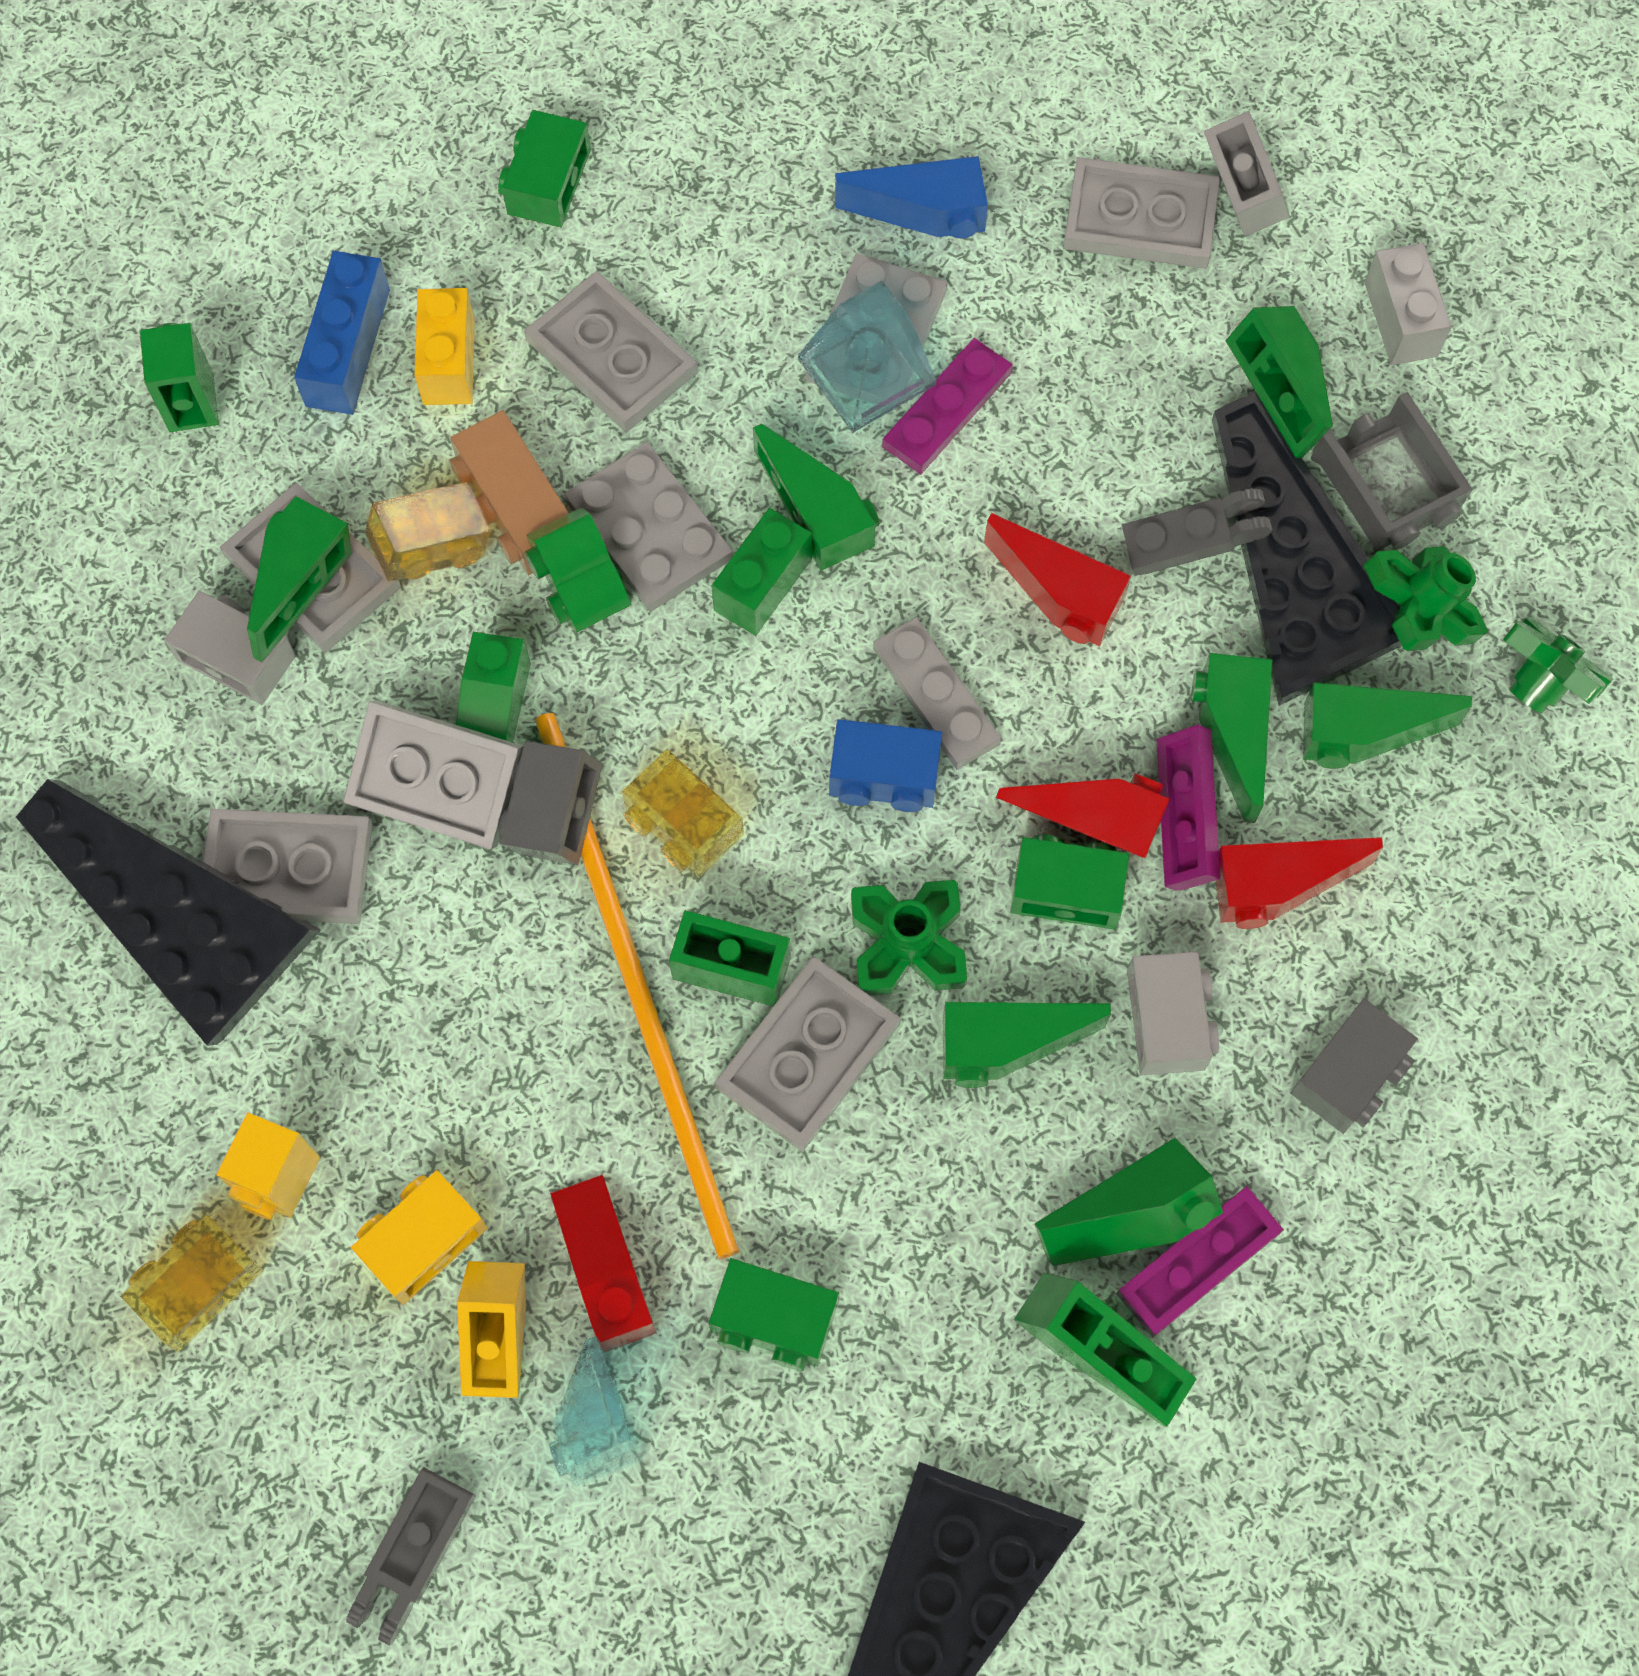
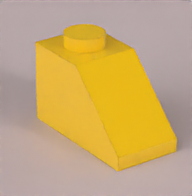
[457,1261,526,1398]

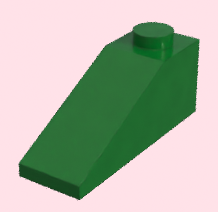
[1225,306,1333,458]
[753,424,880,571]
[247,496,352,663]
[456,631,531,743]
[1191,653,1272,823]
[1303,683,1472,769]
[943,1002,1111,1088]
[1034,1138,1223,1266]
[1014,1273,1197,1427]

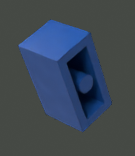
[829,719,942,812]

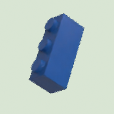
[294,250,390,415]

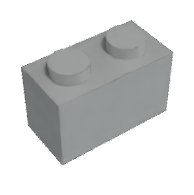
[1204,111,1290,236]
[1364,243,1452,365]
[164,590,296,705]
[1127,952,1219,1076]

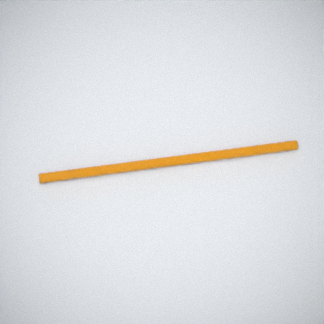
[535,713,740,1260]

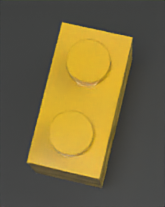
[414,288,475,405]
[216,1112,320,1220]
[350,1170,488,1306]

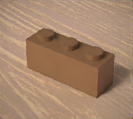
[449,410,569,576]

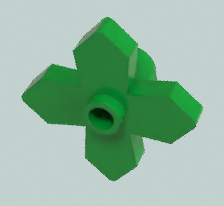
[1364,546,1488,651]
[1503,617,1614,713]
[851,880,967,996]

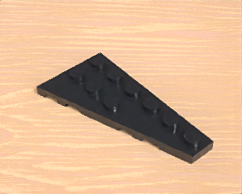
[1212,391,1402,706]
[16,779,321,1046]
[848,1462,1085,1676]

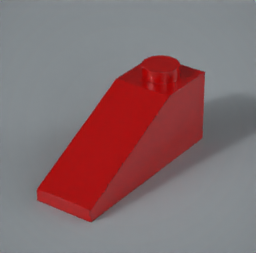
[984,513,1131,646]
[995,773,1170,858]
[1216,837,1383,929]
[550,1175,657,1353]

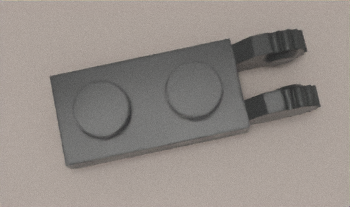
[1121,488,1272,576]
[346,1467,476,1646]

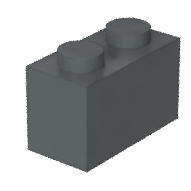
[500,741,603,865]
[1290,998,1418,1134]

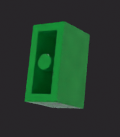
[498,109,591,228]
[139,323,219,433]
[711,508,812,636]
[1010,834,1129,930]
[669,910,791,1007]
[708,1258,839,1371]

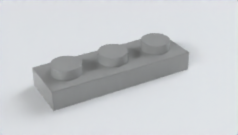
[873,617,1001,770]

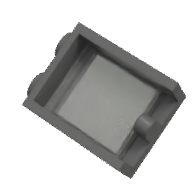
[1311,392,1473,552]

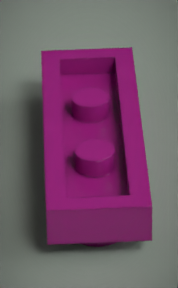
[882,338,1013,475]
[1156,724,1221,891]
[1116,1186,1284,1338]

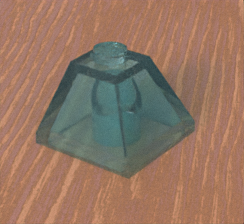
[798,281,936,433]
[549,1336,642,1486]

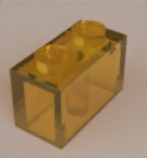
[365,482,491,582]
[622,749,744,878]
[120,1214,264,1352]

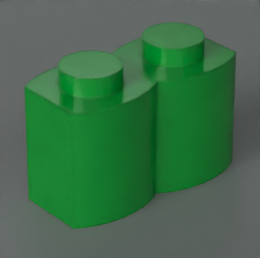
[524,508,631,633]

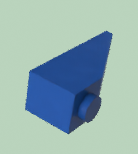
[835,156,988,239]

